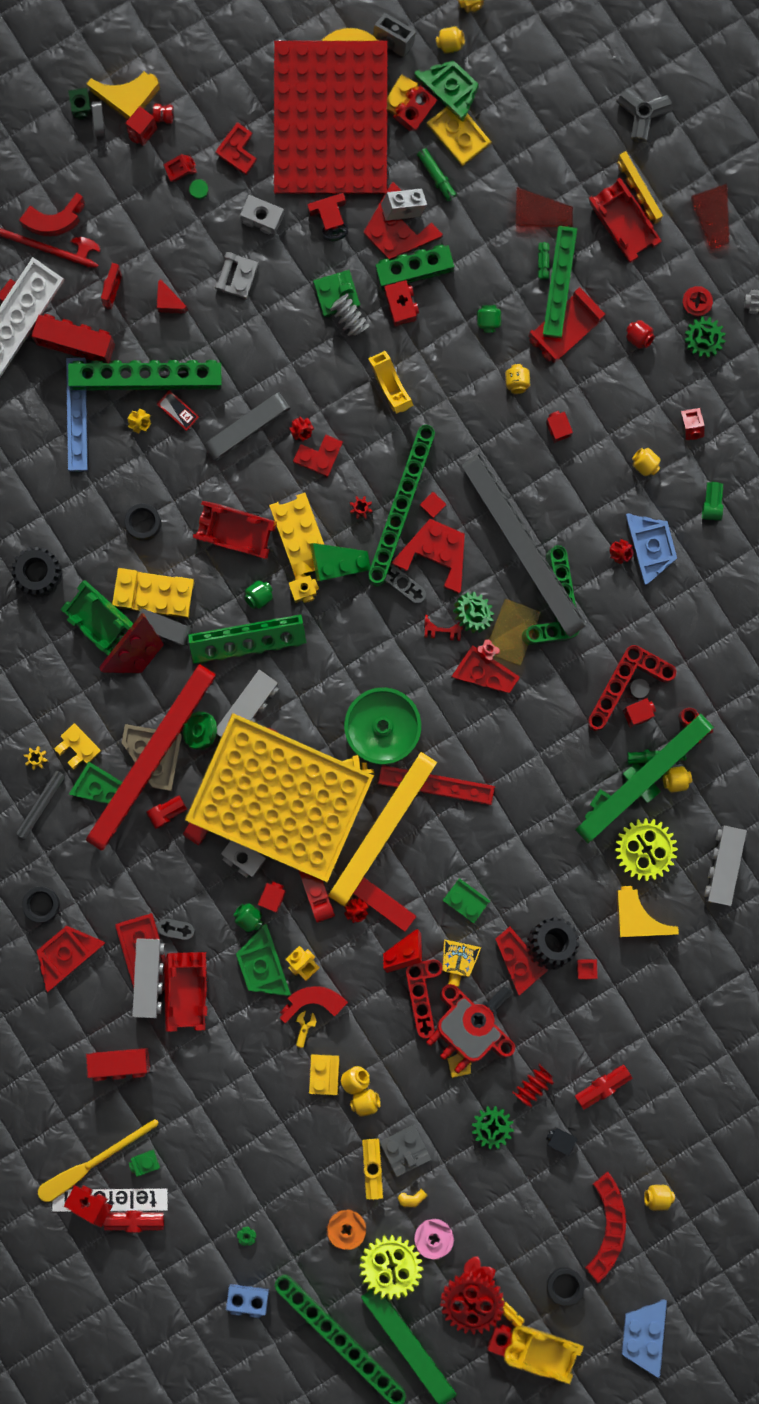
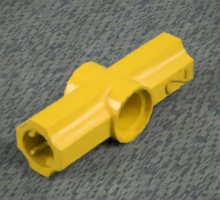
[362,1139,383,1199]

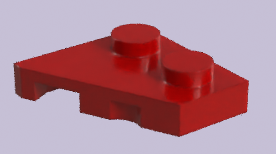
[383,929,422,973]

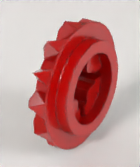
[683,286,713,317]

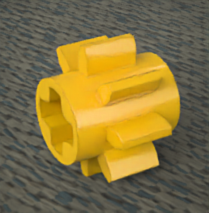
[127,408,151,434]
[24,746,49,770]

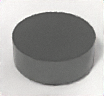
[630,679,650,699]

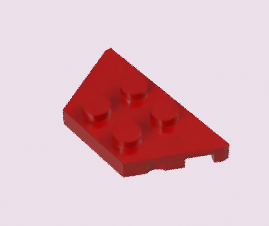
[37,926,106,992]

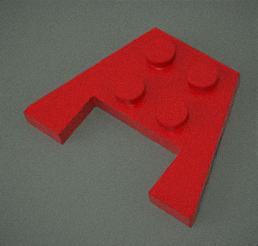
[364,182,443,261]
[391,519,465,594]

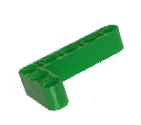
[522,545,579,645]

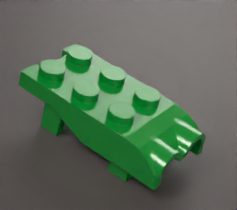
[60,580,133,655]

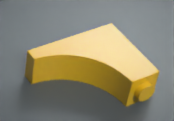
[87,72,160,119]
[616,886,679,937]

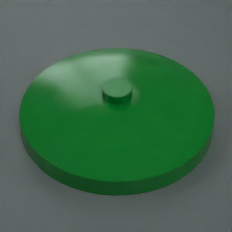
[344,687,421,765]

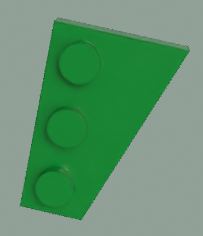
[310,543,371,581]
[69,762,122,804]

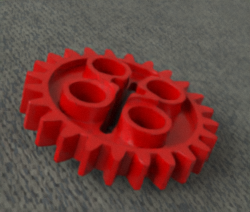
[440,1272,505,1335]

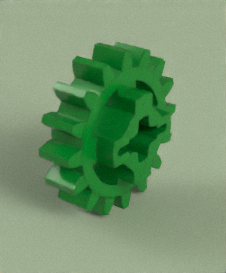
[684,317,726,359]
[453,592,494,633]
[472,1106,514,1149]

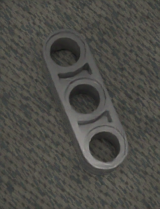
[136,608,192,647]

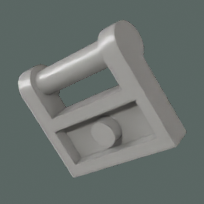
[215,252,258,299]

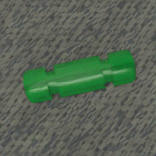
[538,242,549,280]

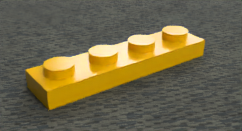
[617,151,663,224]

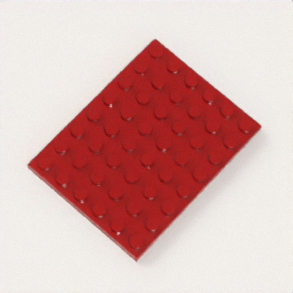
[274,41,387,194]

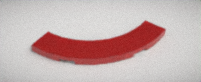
[585,1171,626,1283]

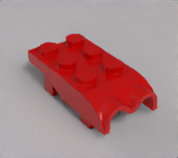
[589,178,662,263]
[193,501,277,559]
[165,952,207,1031]

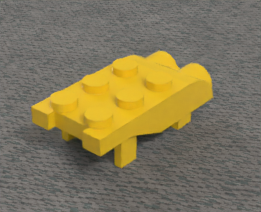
[269,492,324,577]
[505,1326,583,1384]

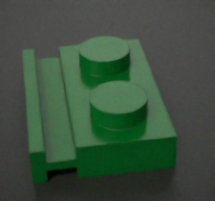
[443,878,490,924]

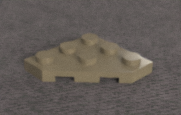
[122,724,182,791]

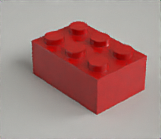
[86,1048,150,1081]

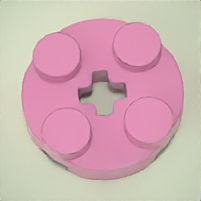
[414,1219,454,1259]

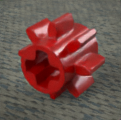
[289,417,314,441]
[350,496,372,520]
[610,539,633,564]
[344,898,369,923]

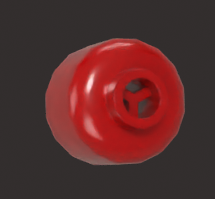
[626,320,655,349]

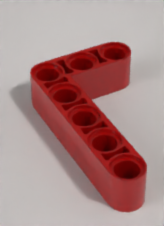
[588,645,677,731]

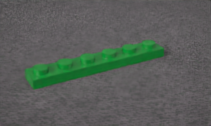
[543,226,577,339]

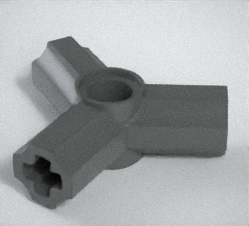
[616,89,673,143]

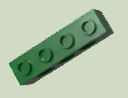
[375,245,454,291]

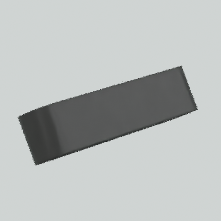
[204,392,291,461]

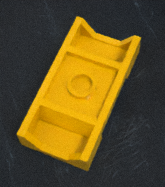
[112,568,195,619]

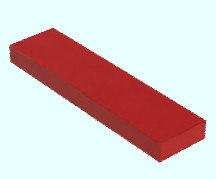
[353,877,416,931]

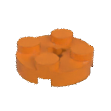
[327,1209,366,1250]

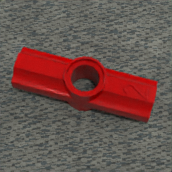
[574,1064,633,1110]
[104,1210,164,1232]

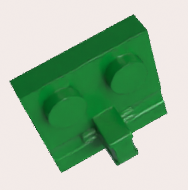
[313,270,360,317]

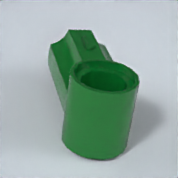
[702,482,723,521]

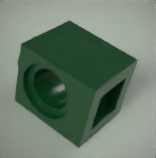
[68,88,92,119]

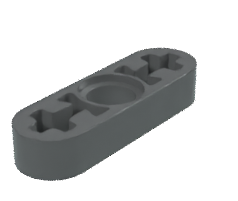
[379,565,426,604]

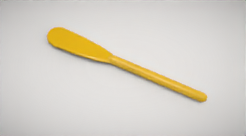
[38,1119,159,1202]

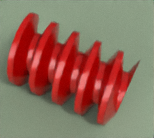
[513,1064,554,1107]

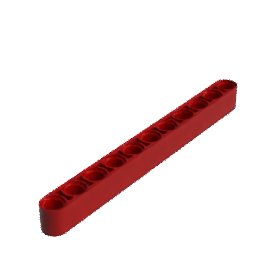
[86,664,216,851]

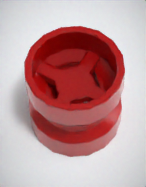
[153,103,174,124]

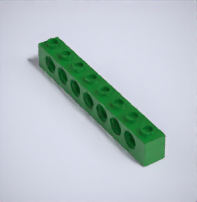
[68,360,222,390]

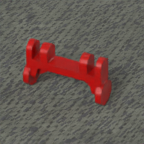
[424,615,463,641]

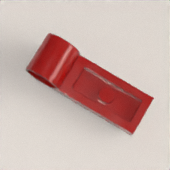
[298,870,335,923]

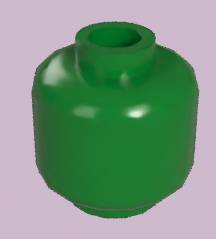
[477,305,502,332]
[244,580,273,609]
[233,903,263,932]

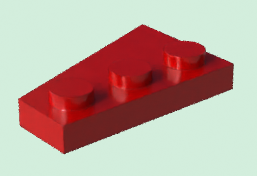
[495,926,548,996]

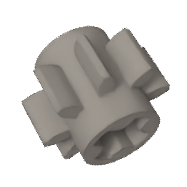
[744,290,759,314]

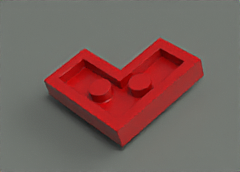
[215,122,257,175]
[293,434,343,477]

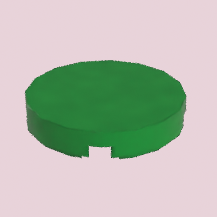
[183,711,217,750]

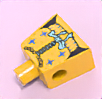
[442,940,481,987]

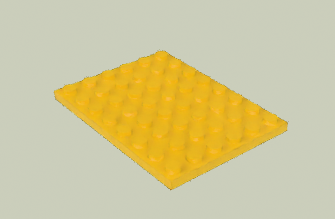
[185,713,374,882]

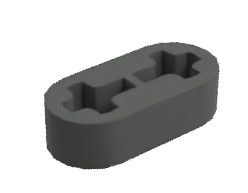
[92,101,105,137]
[158,919,195,940]

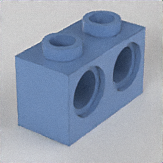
[226,1284,269,1318]

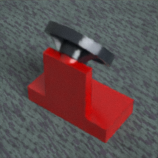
[307,193,349,241]

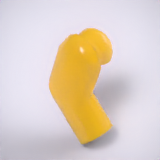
[398,1189,428,1207]

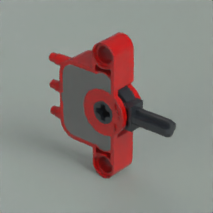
[426,984,515,1074]

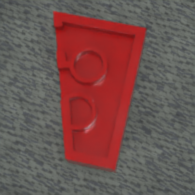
[451,645,520,693]

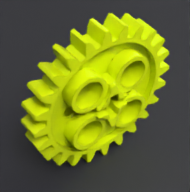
[614,818,678,881]
[359,1235,423,1301]

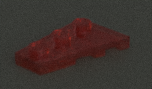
[691,184,729,250]
[516,187,573,227]

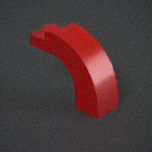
[19,193,85,236]
[280,986,348,1023]

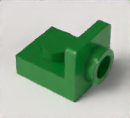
[129,1149,161,1177]

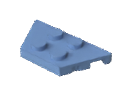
[625,513,677,585]
[622,1300,667,1377]

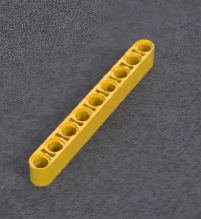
[328,752,437,906]

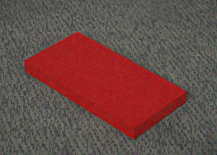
[115,913,166,991]

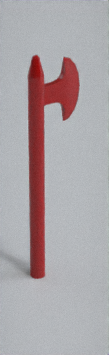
[0,228,100,268]

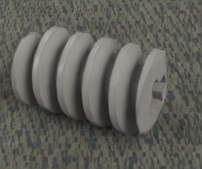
[330,294,369,336]

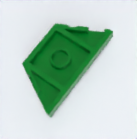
[414,60,479,121]
[236,924,291,996]

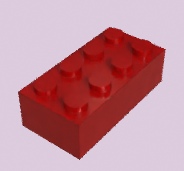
[32,314,115,363]

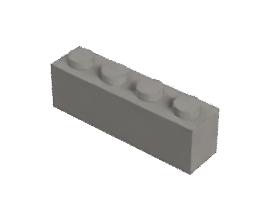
[217,670,279,737]
[704,825,747,907]
[133,939,165,1018]

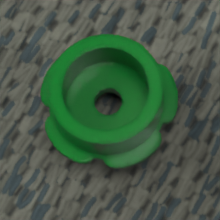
[237,1227,256,1246]

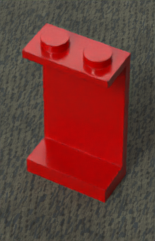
[529,287,605,364]

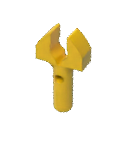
[296,1011,317,1048]

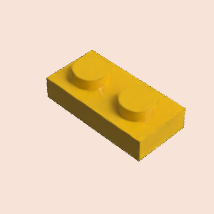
[387,74,418,115]

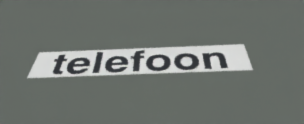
[52,1189,167,1212]

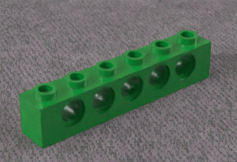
[188,614,307,664]

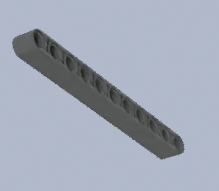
[462,454,586,637]

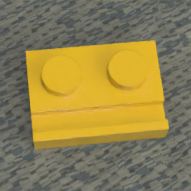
[309,1054,339,1095]

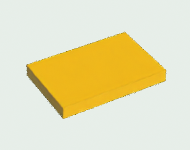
[427,107,491,167]

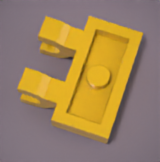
[54,723,101,770]

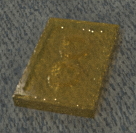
[487,599,541,666]

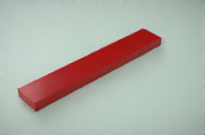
[378,765,495,805]

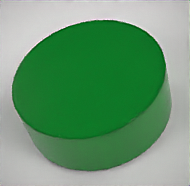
[189,179,209,200]

